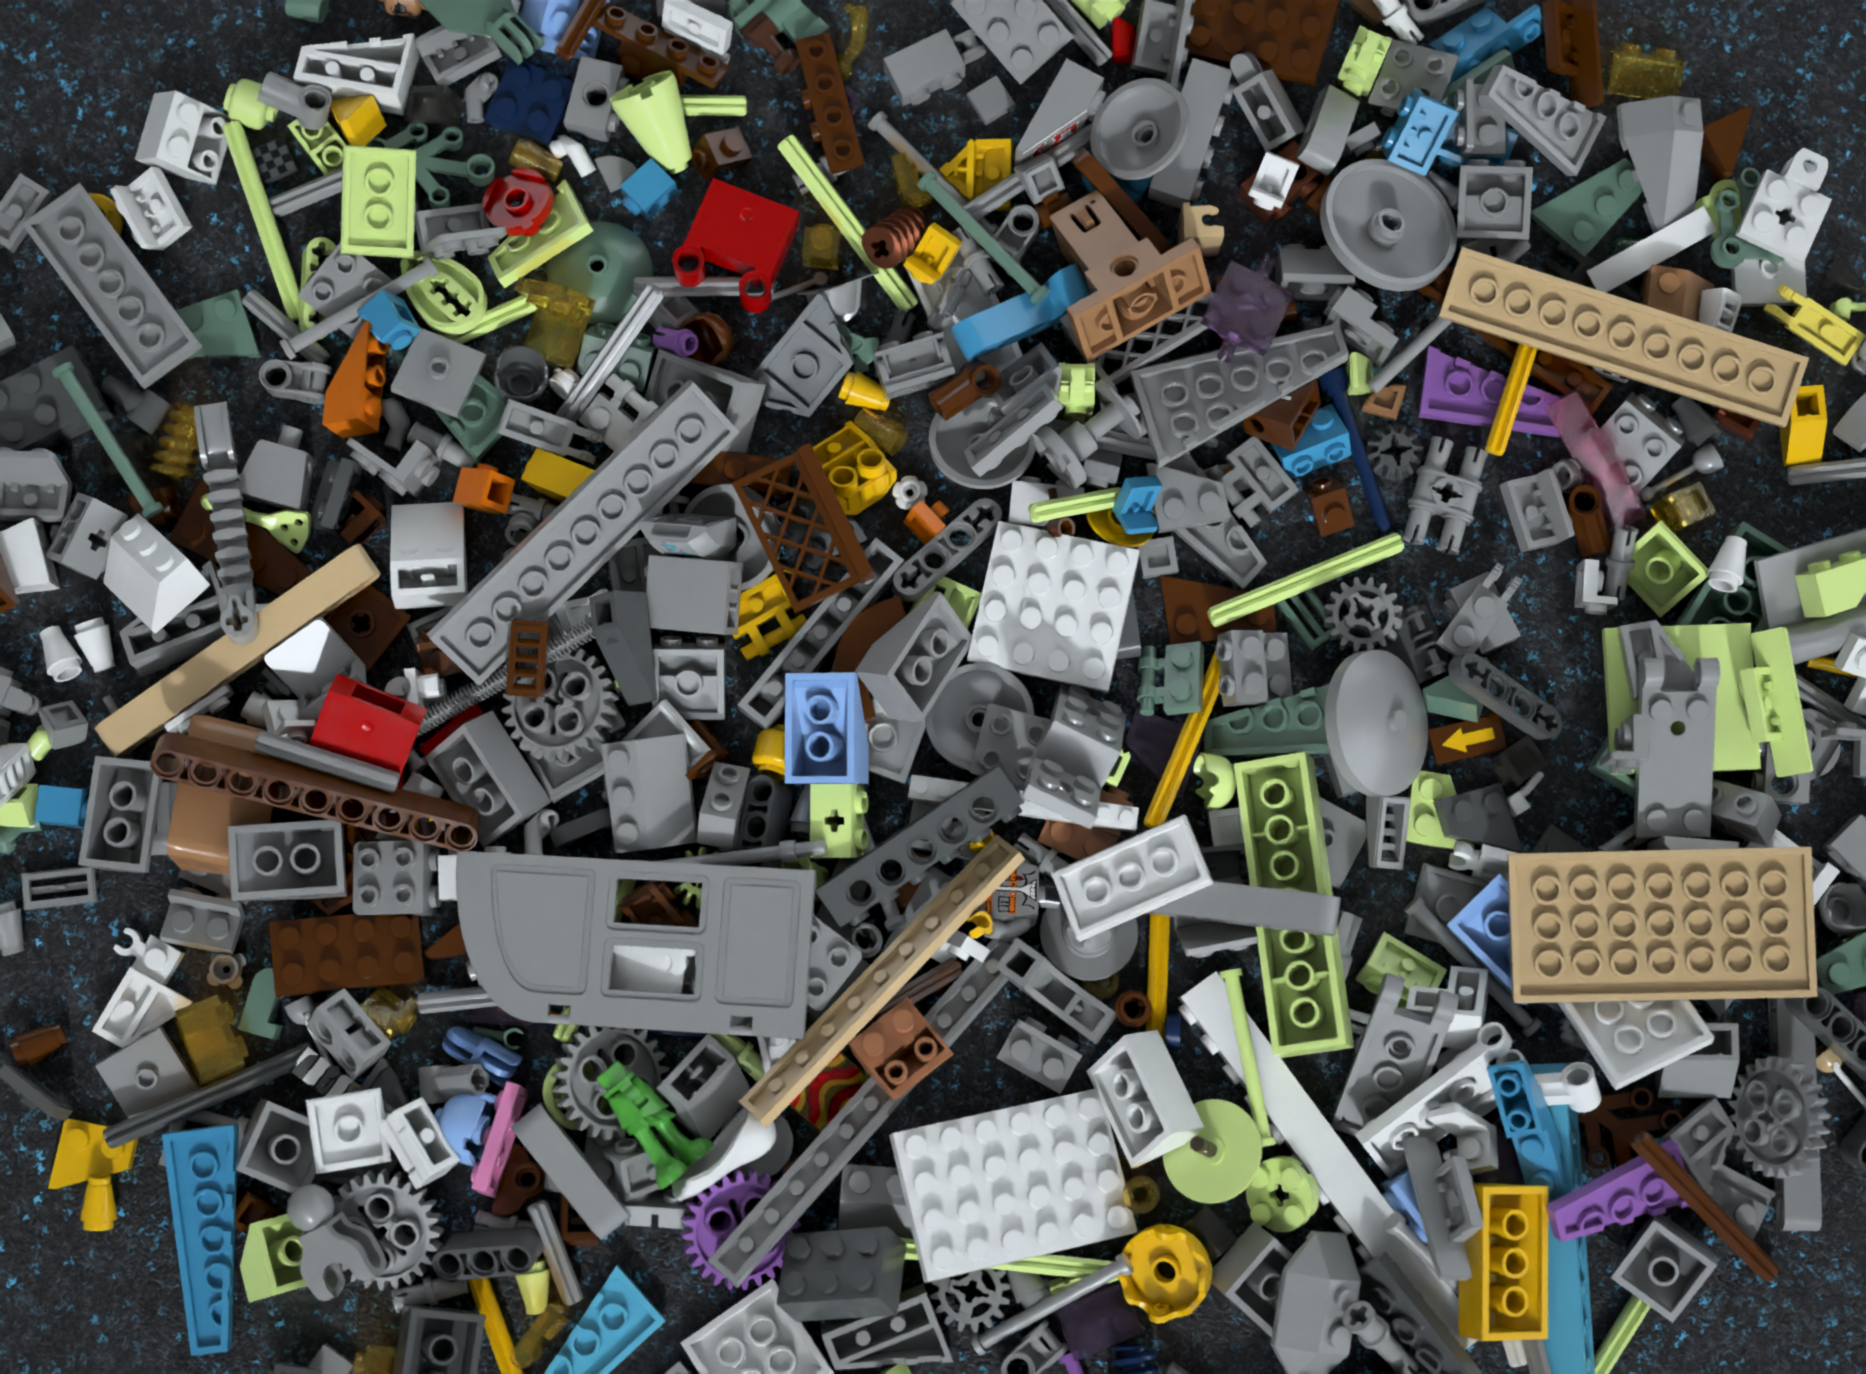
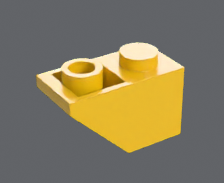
[1779,385,1827,467]

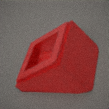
[1111,17,1137,63]

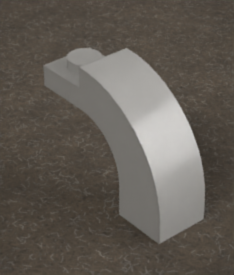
[995,938,1117,1044]

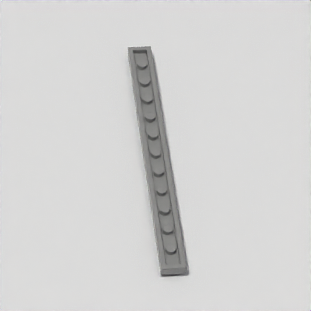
[708,938,1016,1288]

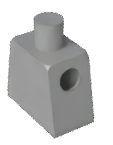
[239,425,314,511]

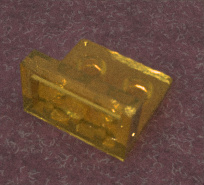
[514,277,595,368]

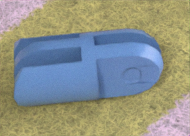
[442,1026,523,1089]

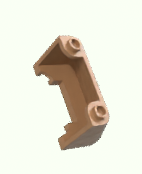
[167,714,279,875]

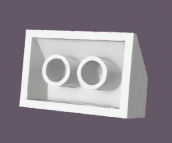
[103,513,210,634]
[1086,1030,1204,1169]

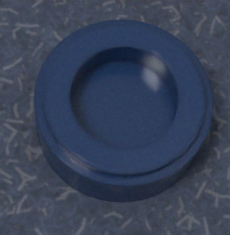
[1165,1013,1182,1050]

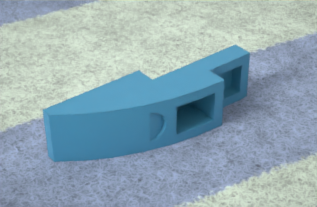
[1487,1060,1569,1199]

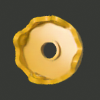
[1116,1224,1212,1323]

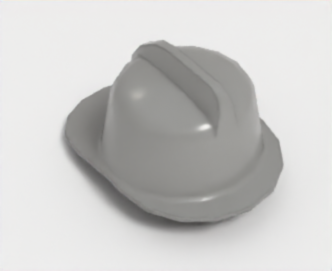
[796,271,879,324]

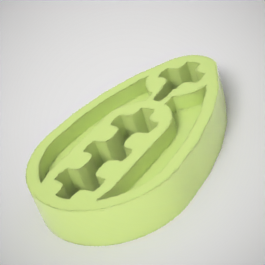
[400,250,487,336]

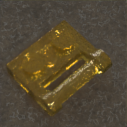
[511,1299,569,1368]

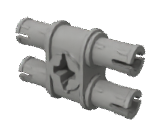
[1402,436,1488,555]

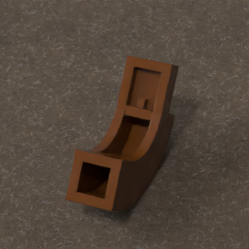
[834,596,906,724]

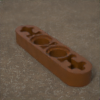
[1071,148,1173,254]

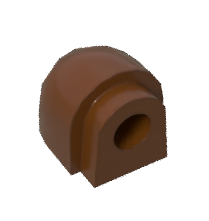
[127,487,180,526]

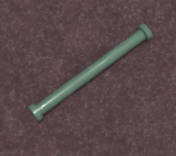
[917,171,1050,306]
[52,362,164,519]

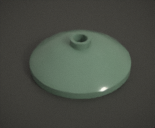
[547,221,654,325]

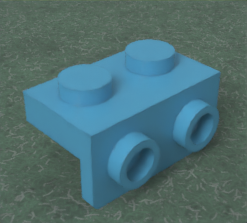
[1270,404,1351,479]

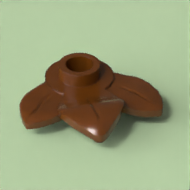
[492,1143,546,1215]

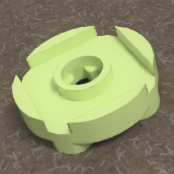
[1246,1156,1319,1232]

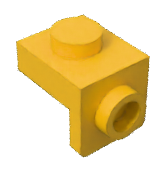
[903,222,963,285]

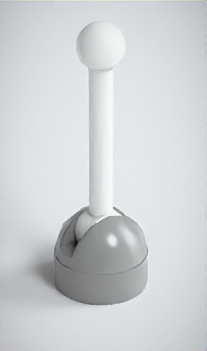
[284,994,341,1071]

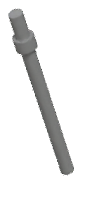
[1367,240,1531,394]
[618,840,827,881]

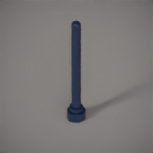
[1318,367,1391,534]

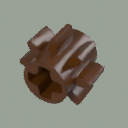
[1032,190,1072,230]

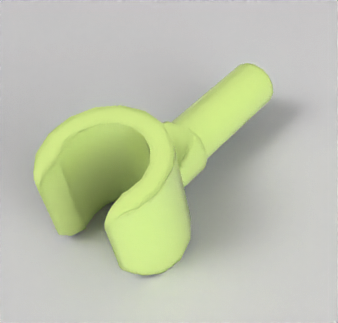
[1829,298,1866,322]

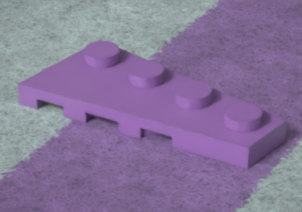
[1418,346,1566,438]
[1546,1139,1689,1242]

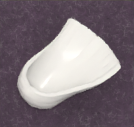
[671,1107,777,1201]

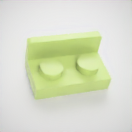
[1355,932,1447,1010]

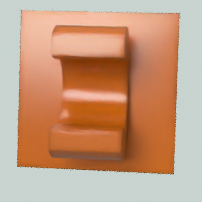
[903,500,949,545]

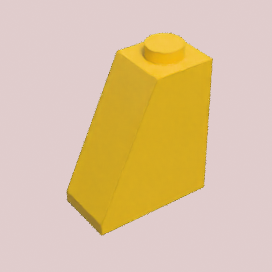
[521,448,595,503]

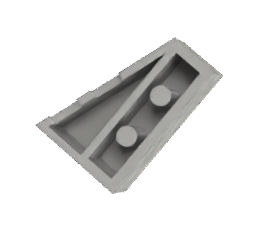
[820,1283,953,1370]

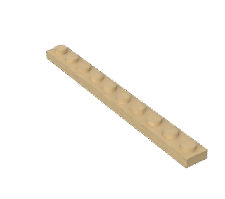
[738,834,1025,1128]

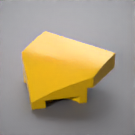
[939,139,1013,211]

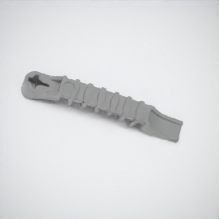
[194,401,259,645]

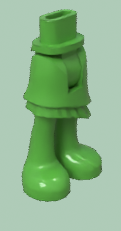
[596,1060,714,1190]

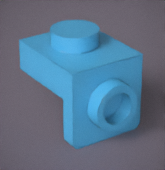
[1112,475,1163,534]

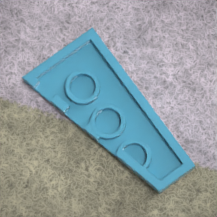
[544,1265,667,1374]

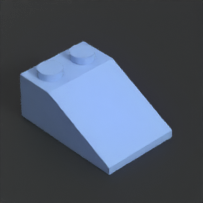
[785,672,869,784]
[1446,874,1527,1005]

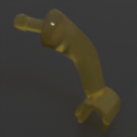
[835,4,869,81]

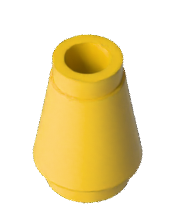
[837,371,891,412]
[79,1174,118,1231]

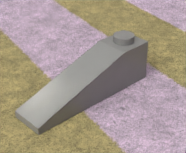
[1617,96,1703,234]

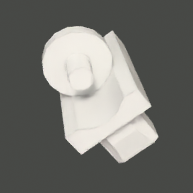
[385,668,448,712]

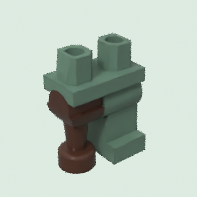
[726,0,830,77]

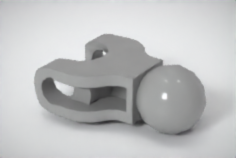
[286,1184,387,1301]

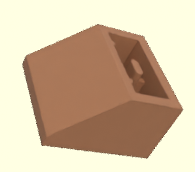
[848,997,953,1101]

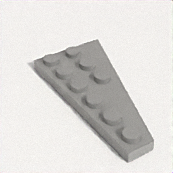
[1130,323,1349,468]

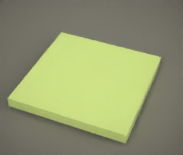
[1602,623,1761,775]

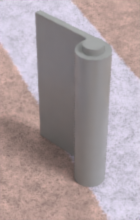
[1754,528,1866,665]

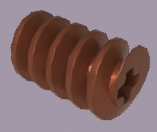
[861,206,927,269]

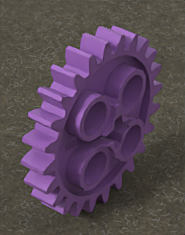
[680,1168,801,1290]

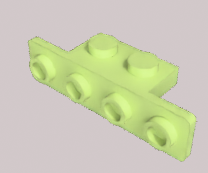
[1739,627,1813,777]

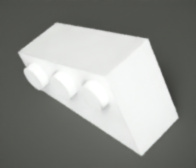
[293,33,419,116]

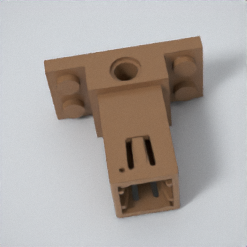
[1050,190,1212,362]

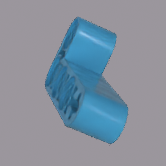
[950,263,1091,362]

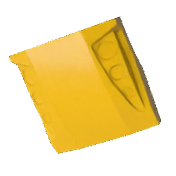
[813,420,897,515]

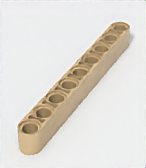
[94,544,381,758]

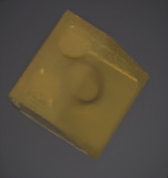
[174,994,249,1088]

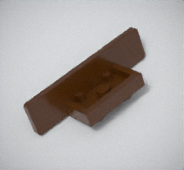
[1542,0,1604,109]
[592,3,730,94]
[796,33,864,174]

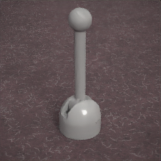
[1640,443,1724,501]

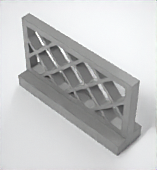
[1060,292,1228,385]

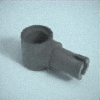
[100,375,172,436]

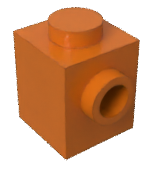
[452,463,516,514]

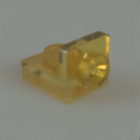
[891,153,933,207]
[1650,482,1717,534]

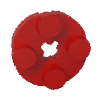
[482,168,555,237]

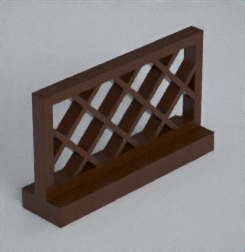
[732,442,874,613]

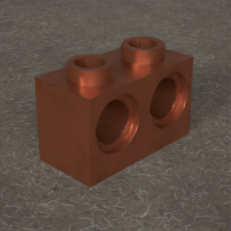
[1238,140,1321,226]

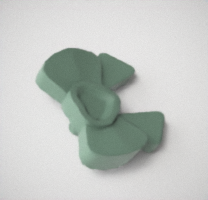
[839,323,880,373]

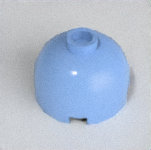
[434,1092,497,1167]

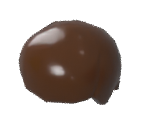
[680,312,733,366]

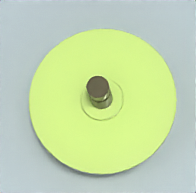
[1163,1099,1262,1204]

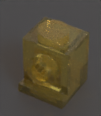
[802,224,843,270]

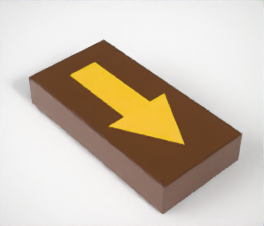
[1428,714,1507,766]

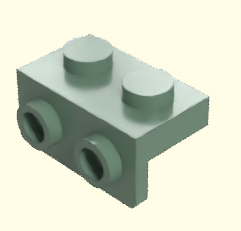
[576,323,658,392]

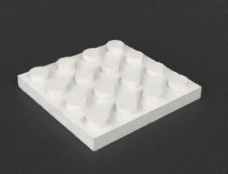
[967,521,1140,693]

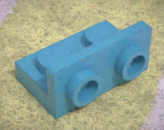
[1381,87,1458,176]

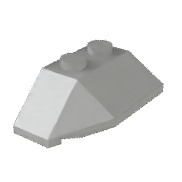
[1270,1231,1361,1374]

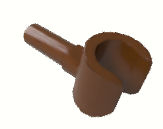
[1046,488,1075,537]

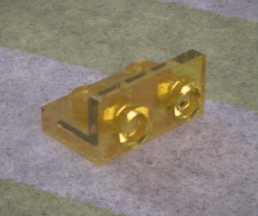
[1605,43,1686,99]

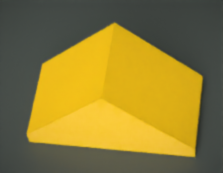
[330,94,387,146]

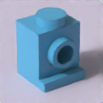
[357,290,422,350]

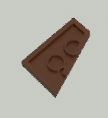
[1159,575,1277,645]

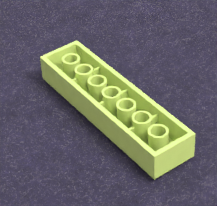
[1234,752,1354,1058]

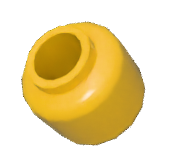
[752,724,785,780]

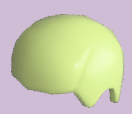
[1193,752,1236,811]

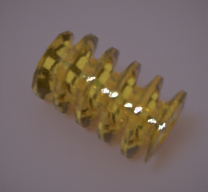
[148,402,201,482]

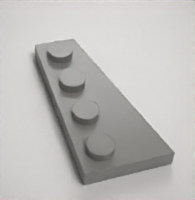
[1151,451,1267,590]

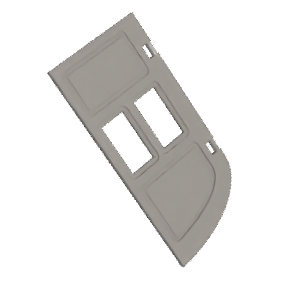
[456,851,816,1040]

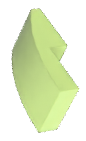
[288,106,346,175]

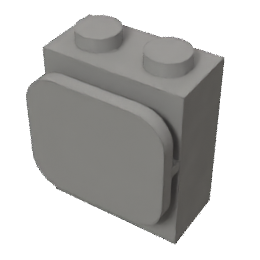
[644,555,743,635]

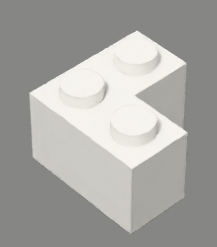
[1406,966,1488,1050]

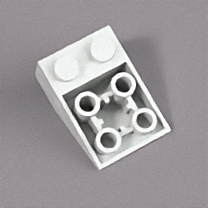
[390,502,468,609]
[610,945,697,995]

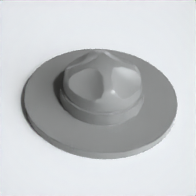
[1040,898,1138,981]

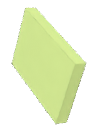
[340,145,416,258]

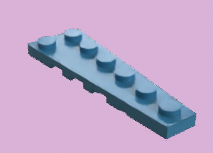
[162,1123,238,1356]

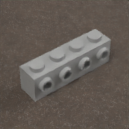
[1147,58,1236,209]

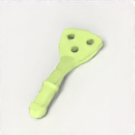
[200,494,311,553]

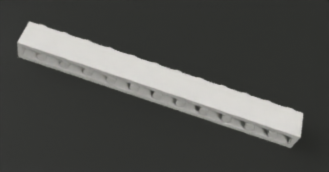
[1178,971,1478,1350]

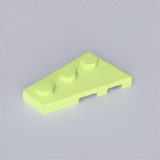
[487,179,593,288]

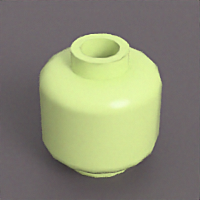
[223,79,278,130]

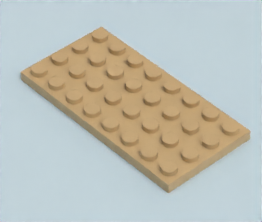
[1507,847,1818,1003]

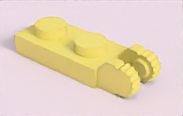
[1763,284,1866,366]

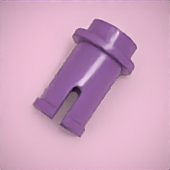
[653,326,698,357]

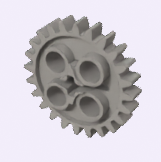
[502,649,618,763]
[551,1026,669,1140]
[1728,1056,1830,1179]
[332,1169,444,1291]

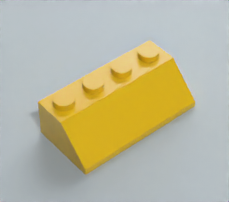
[1459,1183,1548,1341]

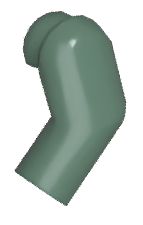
[0,821,44,854]

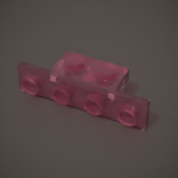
[1545,391,1647,529]

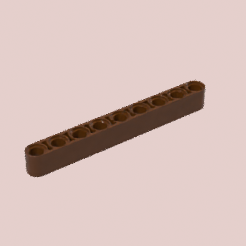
[150,732,480,852]

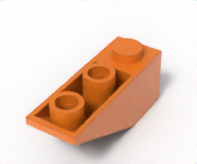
[322,321,389,438]

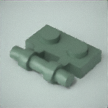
[1137,641,1204,716]

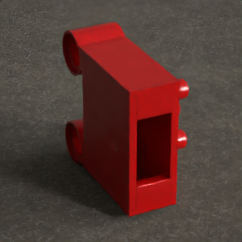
[672,178,799,313]
[306,673,427,810]

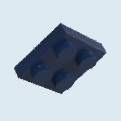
[484,59,574,149]

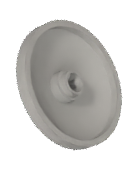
[1320,159,1457,291]
[1325,650,1428,797]

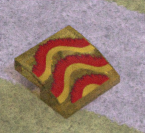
[789,1052,870,1132]

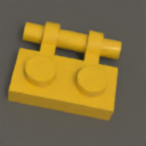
[732,574,807,661]

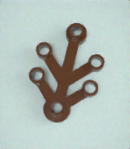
[1578,1087,1683,1169]

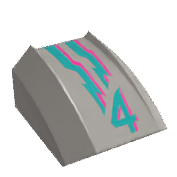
[638,512,736,560]

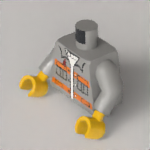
[967,830,1060,942]

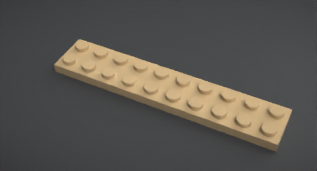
[1438,247,1809,428]

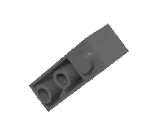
[589,590,658,706]

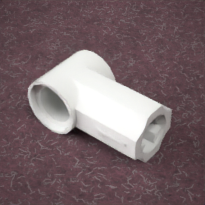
[1533,1062,1602,1113]

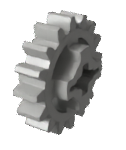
[1324,577,1403,654]
[930,1268,1011,1333]

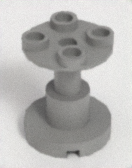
[1030,376,1147,489]

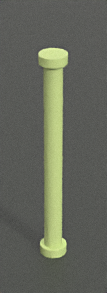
[1219,968,1276,1147]

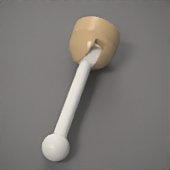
[1816,1043,1866,1111]

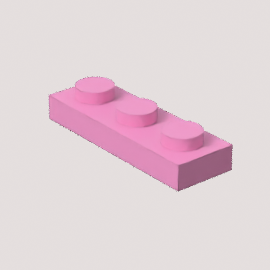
[471,1081,530,1198]

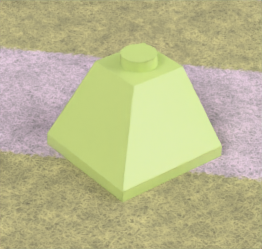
[240,1214,308,1303]

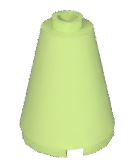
[609,70,692,175]

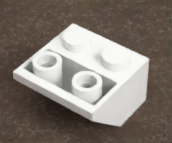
[135,91,231,184]

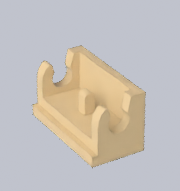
[1177,203,1224,257]

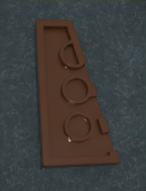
[168,476,312,596]

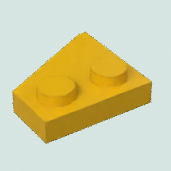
[48,1118,139,1189]

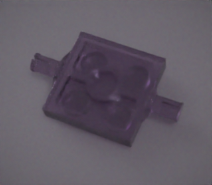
[1200,256,1294,363]

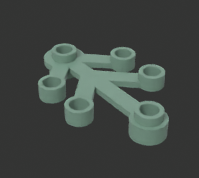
[366,121,495,209]
[1711,167,1787,269]

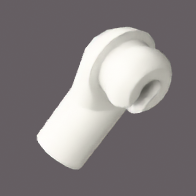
[549,135,597,178]

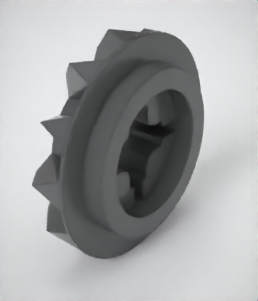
[1366,423,1424,481]

